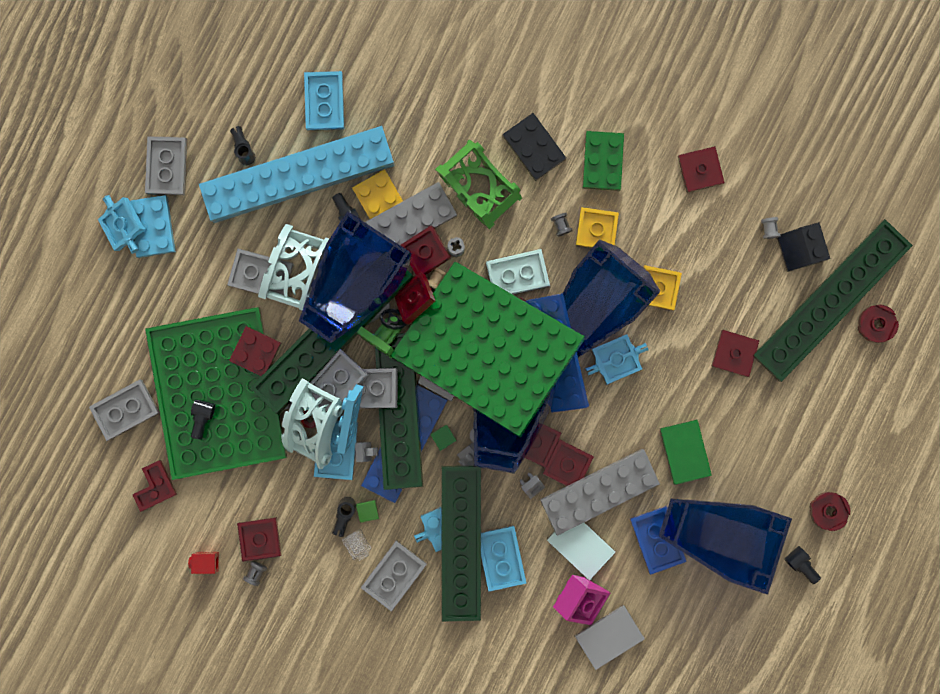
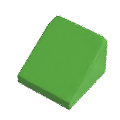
[356,500,379,523]

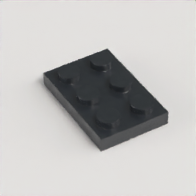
[502,113,566,181]

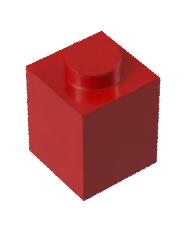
[188,552,219,574]

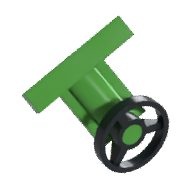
[357,309,406,358]

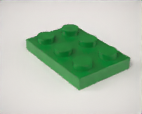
[582,131,624,191]

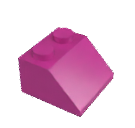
[553,575,610,625]

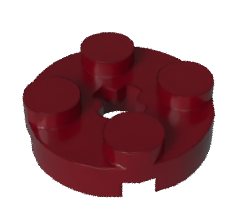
[858,305,899,343]
[809,492,851,531]

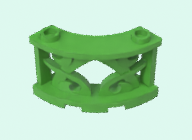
[435,139,523,230]

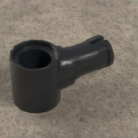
[230,126,256,166]
[332,193,363,232]
[191,399,216,439]
[332,497,356,537]
[784,546,821,584]

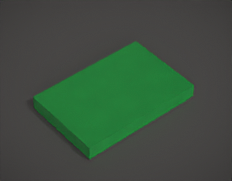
[659,419,712,485]

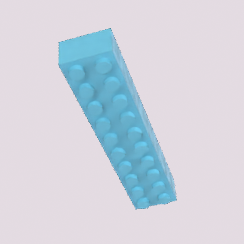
[199,126,395,223]

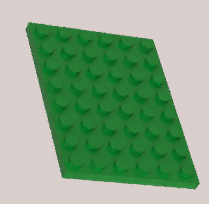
[390,261,585,437]
[145,307,287,480]

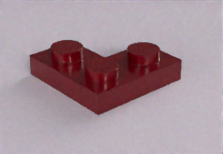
[132,460,177,512]

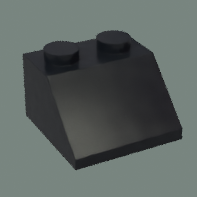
[777,222,830,272]

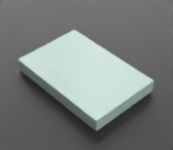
[486,249,550,295]
[547,523,615,580]

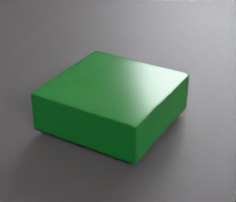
[430,425,457,451]

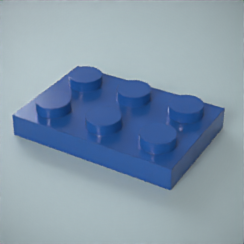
[630,506,687,575]

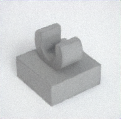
[355,442,378,462]
[457,443,484,466]
[520,473,545,499]

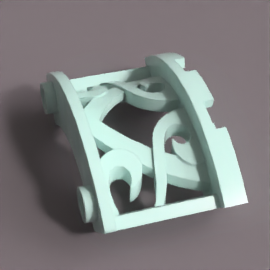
[258,224,331,311]
[281,378,343,470]

